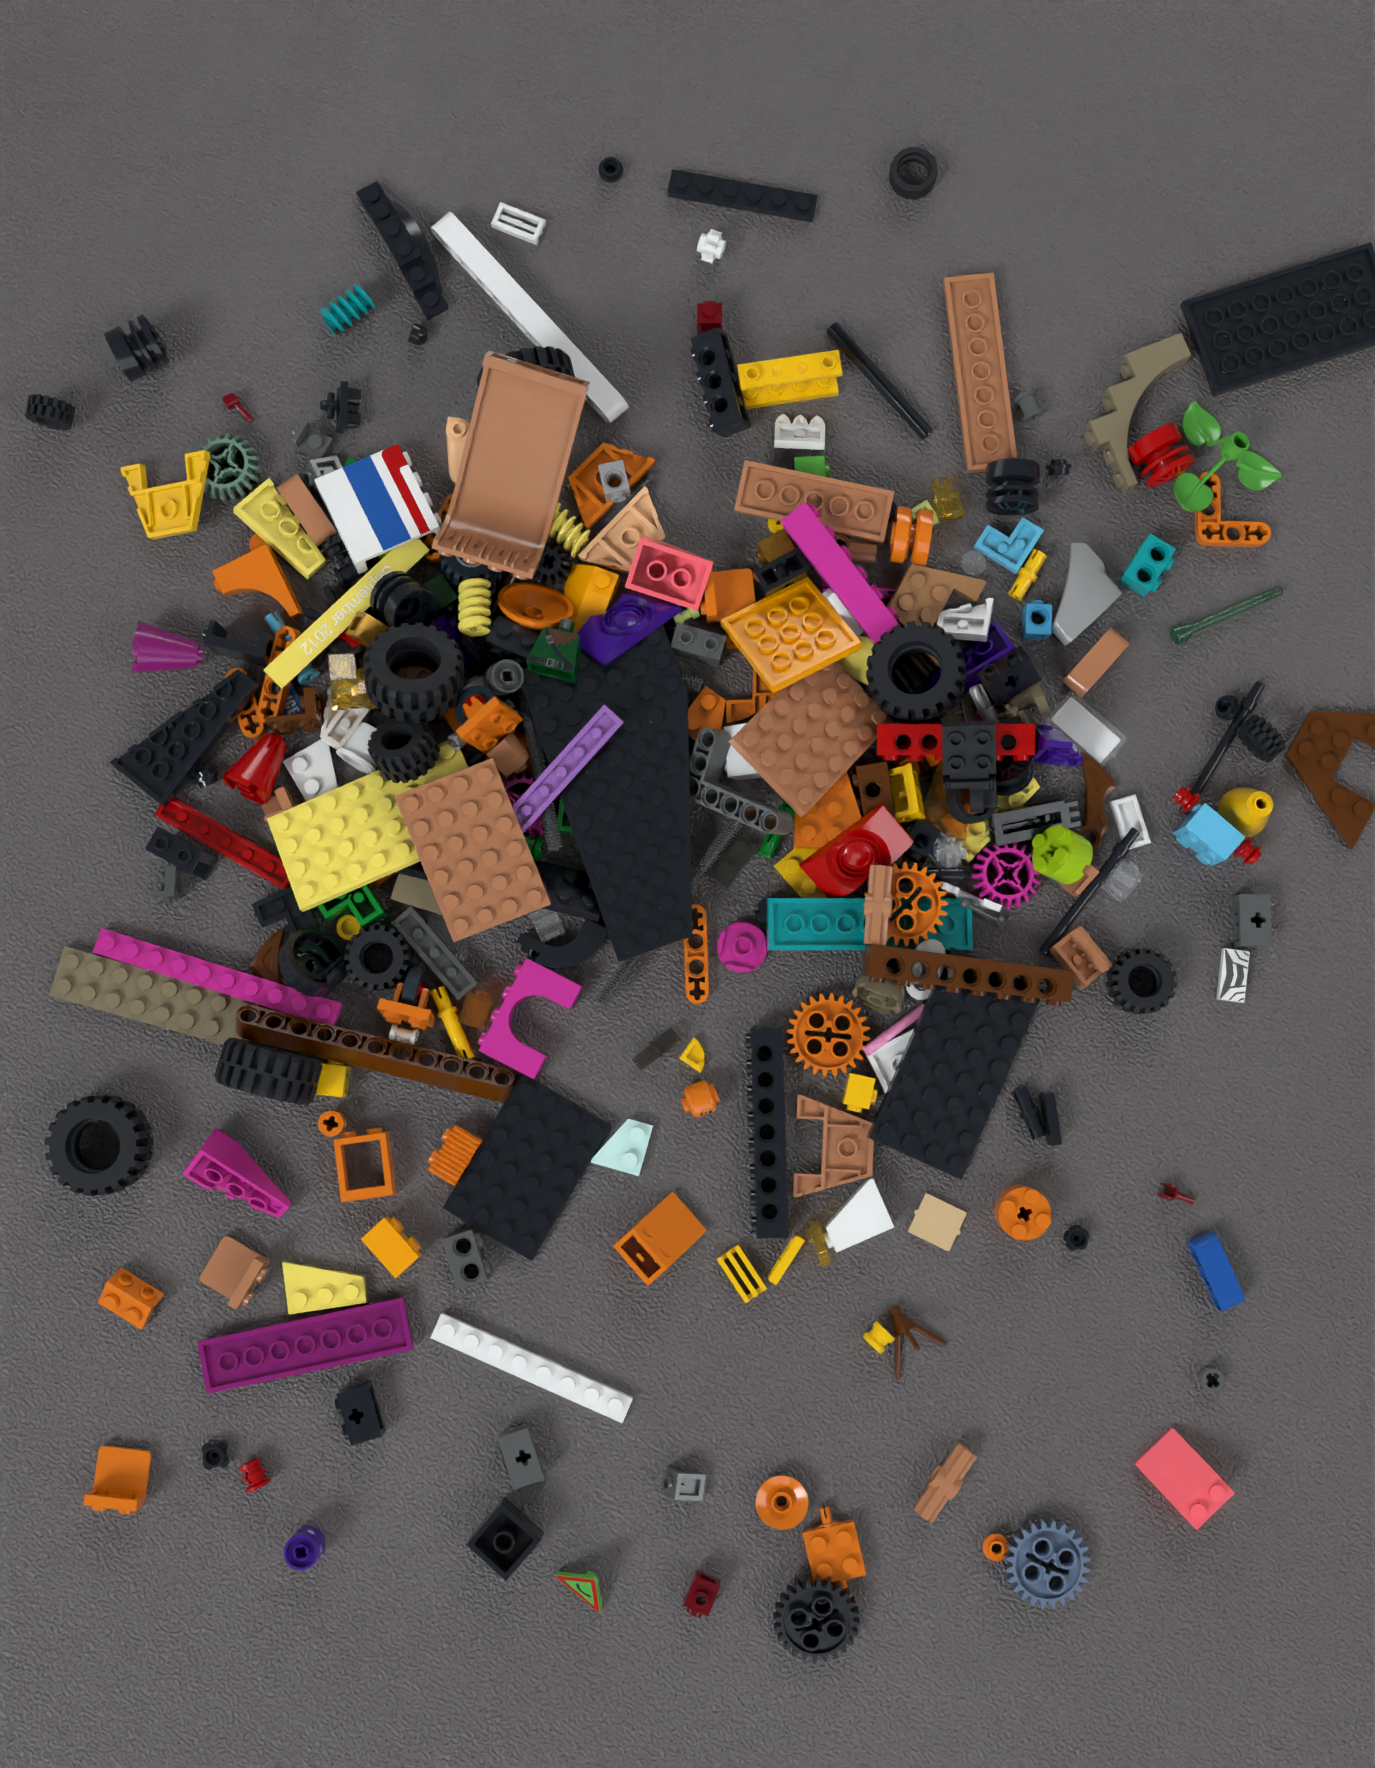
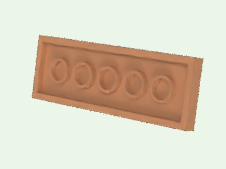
[734,460,895,543]

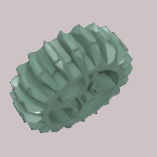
[199,433,261,502]

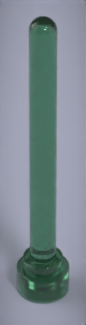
[1169,586,1283,646]

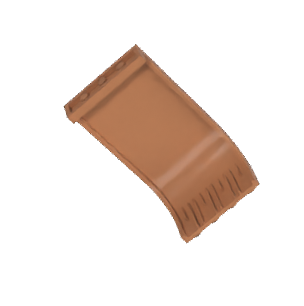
[432,351,590,580]

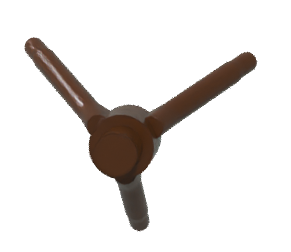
[889,1305,947,1380]

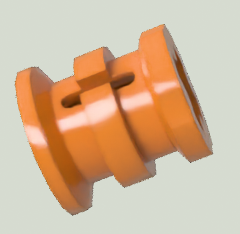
[318,1111,347,1137]

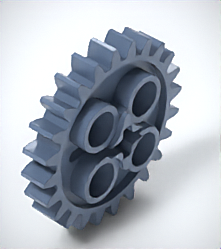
[1003,1518,1091,1609]

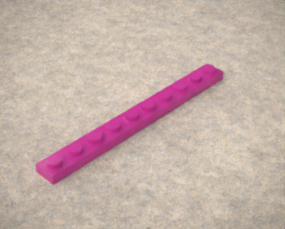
[93,928,343,1026]

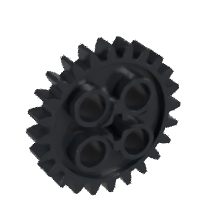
[773,1575,860,1663]

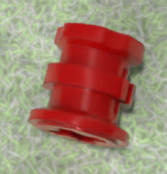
[238,1457,271,1493]

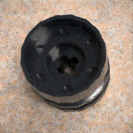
[104,314,170,382]
[985,458,1040,516]
[370,571,439,628]

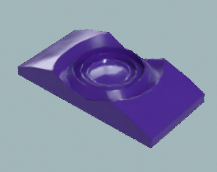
[577,590,681,665]

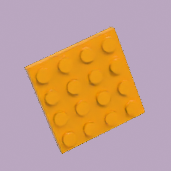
[721,577,862,693]

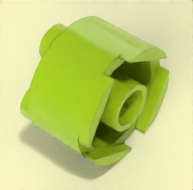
[1032,825,1093,884]

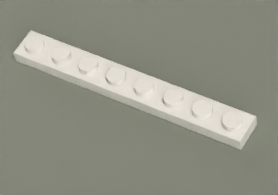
[431,1312,633,1423]

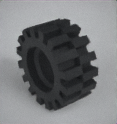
[25,394,75,430]
[1237,715,1286,763]

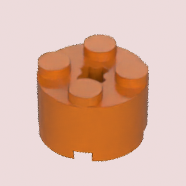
[994,1184,1051,1240]

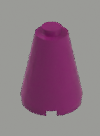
[132,622,204,673]

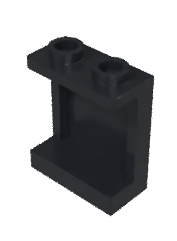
[202,619,274,667]
[146,826,218,880]

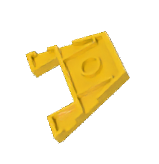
[120,450,210,539]

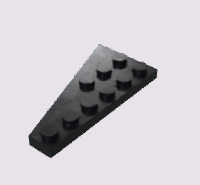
[109,670,260,807]

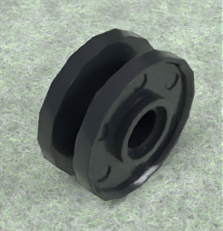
[996,746,1034,796]

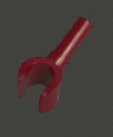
[222,393,254,423]
[1157,1183,1195,1204]

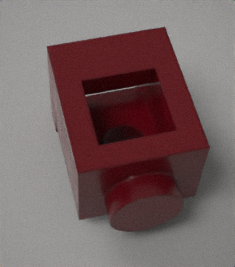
[697,300,722,334]
[683,1570,720,1618]

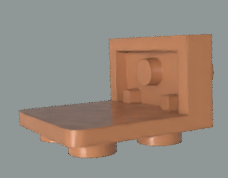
[200,1236,271,1310]

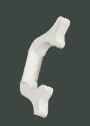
[940,881,1002,912]

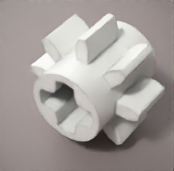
[697,229,726,263]

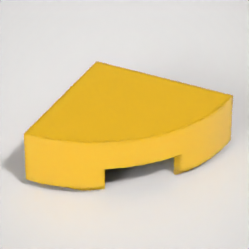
[679,1037,705,1073]

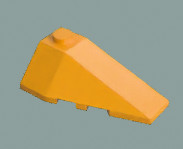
[564,564,620,633]

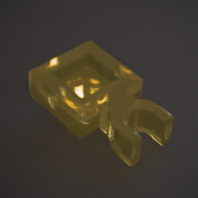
[932,477,965,522]
[805,1219,831,1267]

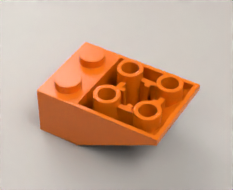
[613,1191,707,1286]

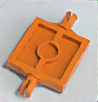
[802,1505,866,1597]

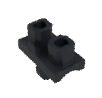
[320,381,361,433]

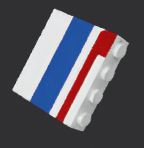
[314,444,443,574]

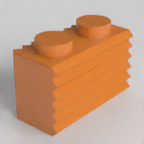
[428,1124,483,1186]

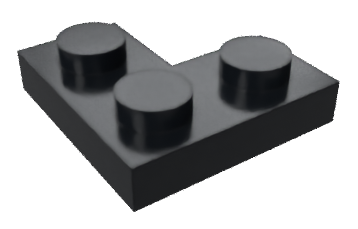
[252,887,320,934]

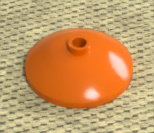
[497,582,574,630]

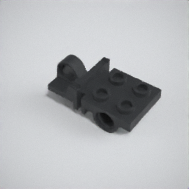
[942,721,996,813]

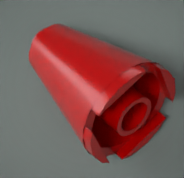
[222,732,287,805]

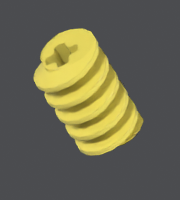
[549,502,591,558]
[458,578,491,637]

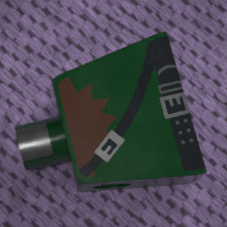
[526,618,581,683]

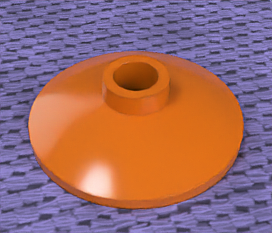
[755,1475,808,1530]

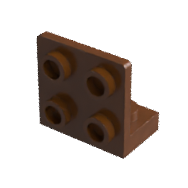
[265,687,325,735]

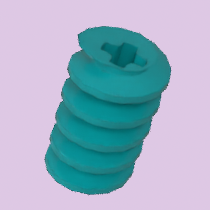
[320,284,376,337]

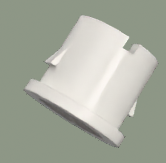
[336,722,377,775]

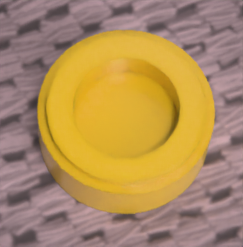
[336,914,364,941]

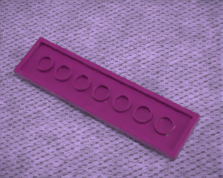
[197,1297,414,1394]

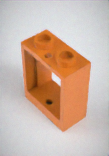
[334,1127,397,1202]

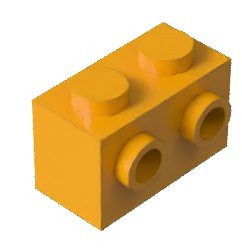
[361,1216,423,1279]

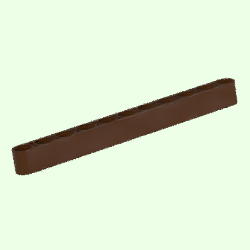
[236,1005,514,1102]

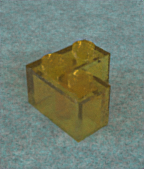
[328,654,376,711]

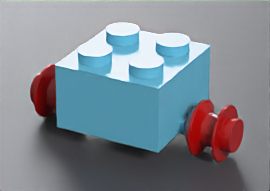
[1172,785,1262,866]

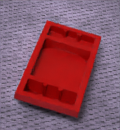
[799,803,914,898]

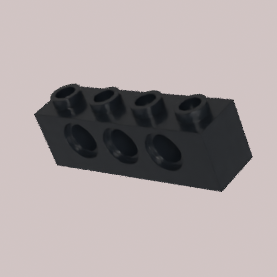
[690,327,751,438]

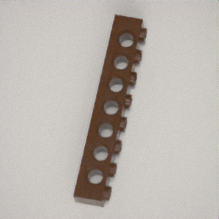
[862,944,1074,1007]

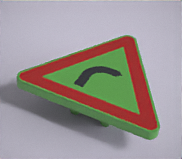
[555,1571,602,1613]

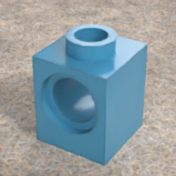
[1022,600,1052,640]

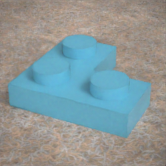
[973,517,1044,574]

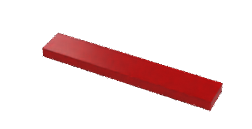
[154,797,291,890]

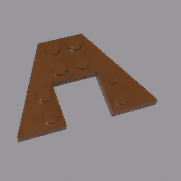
[1284,711,1375,850]

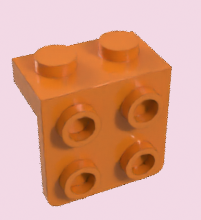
[700,568,756,623]
[83,1445,152,1514]

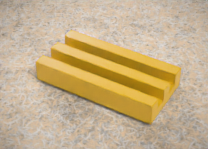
[767,1234,805,1285]
[716,1244,767,1304]

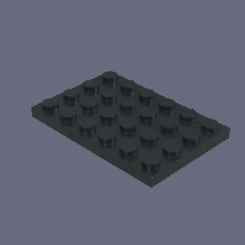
[443,1073,611,1261]

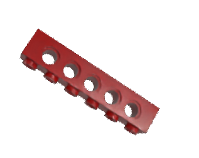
[877,724,1035,761]

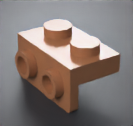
[1048,926,1112,990]

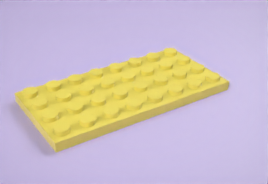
[267,739,468,912]

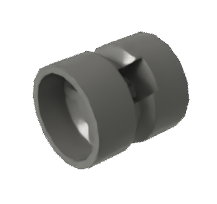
[483,659,524,696]

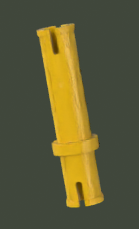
[430,985,475,1059]

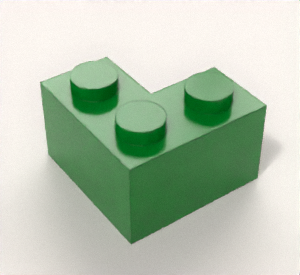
[318,884,388,928]

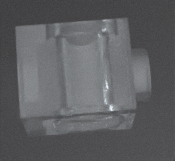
[1100,860,1144,902]
[529,908,567,944]

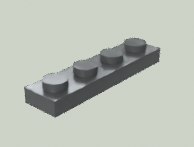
[392,906,479,1001]

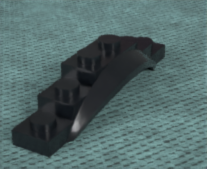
[356,180,449,321]

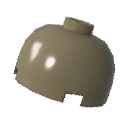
[852,967,906,1014]

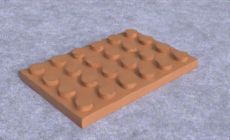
[728,661,893,817]
[394,758,551,942]

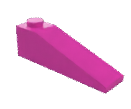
[182,1128,291,1218]

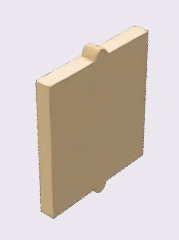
[907,1193,967,1252]

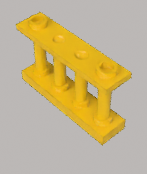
[737,350,843,409]

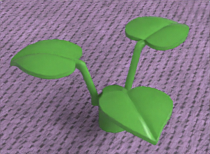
[1173,401,1282,512]

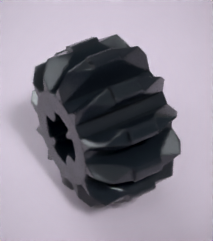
[533,543,571,587]

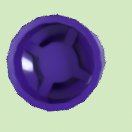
[284,1526,325,1570]

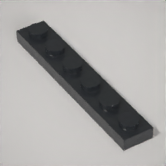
[667,169,818,223]

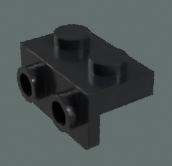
[485,615,540,669]

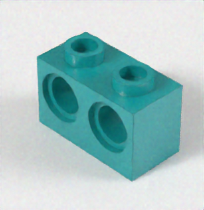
[1118,533,1176,597]

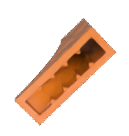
[212,544,305,620]

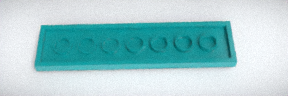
[767,898,973,951]

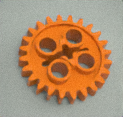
[863,862,948,946]
[786,993,870,1077]

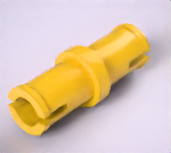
[1008,549,1047,601]

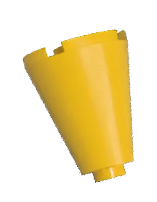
[1218,787,1273,837]

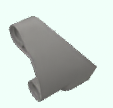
[1051,543,1122,646]

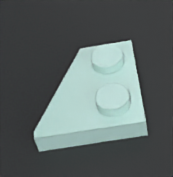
[591,1118,653,1176]

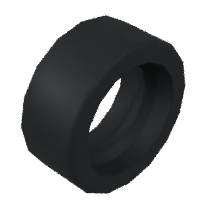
[889,147,937,200]
[945,789,998,824]

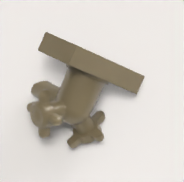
[995,682,1052,724]

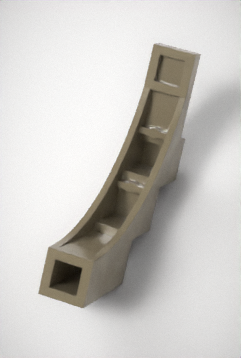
[1084,333,1191,494]

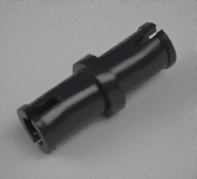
[1011,1086,1047,1140]

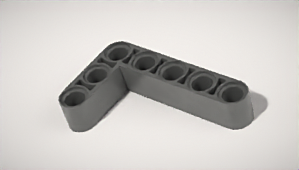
[689,727,794,835]

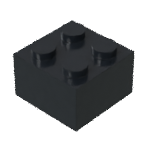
[466,1497,544,1581]

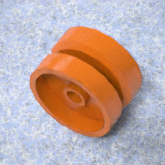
[889,506,933,566]

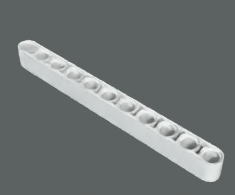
[430,212,629,424]

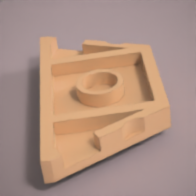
[578,486,665,574]

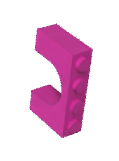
[478,958,583,1079]

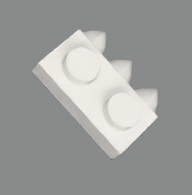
[774,414,825,450]

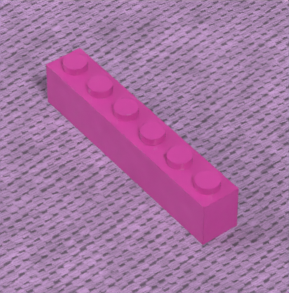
[780,502,899,644]

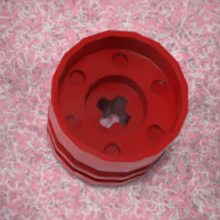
[1127,422,1196,489]

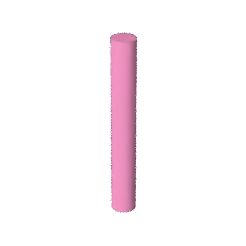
[863,1003,924,1056]

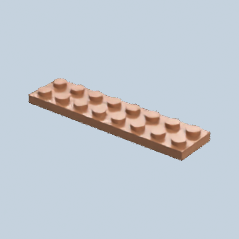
[943,272,1017,473]

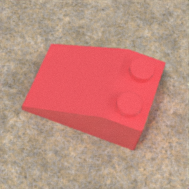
[625,534,714,611]
[1134,1427,1235,1530]

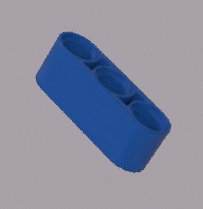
[1188,1231,1245,1312]

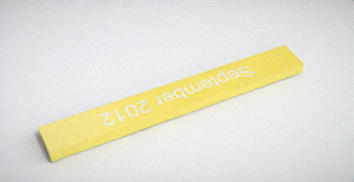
[263,538,429,689]

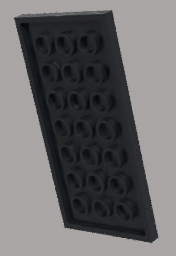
[1180,242,1375,397]
[867,947,1044,1180]

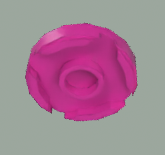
[717,922,768,972]

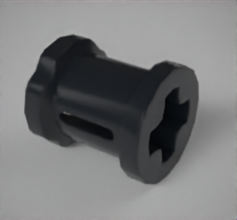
[333,559,365,589]

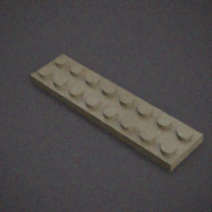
[49,946,260,1045]

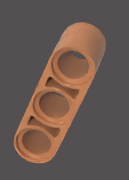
[276,474,338,547]
[1062,627,1130,698]

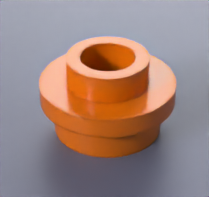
[982,1533,1009,1561]

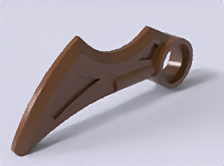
[1076,751,1117,850]
[249,929,284,1012]

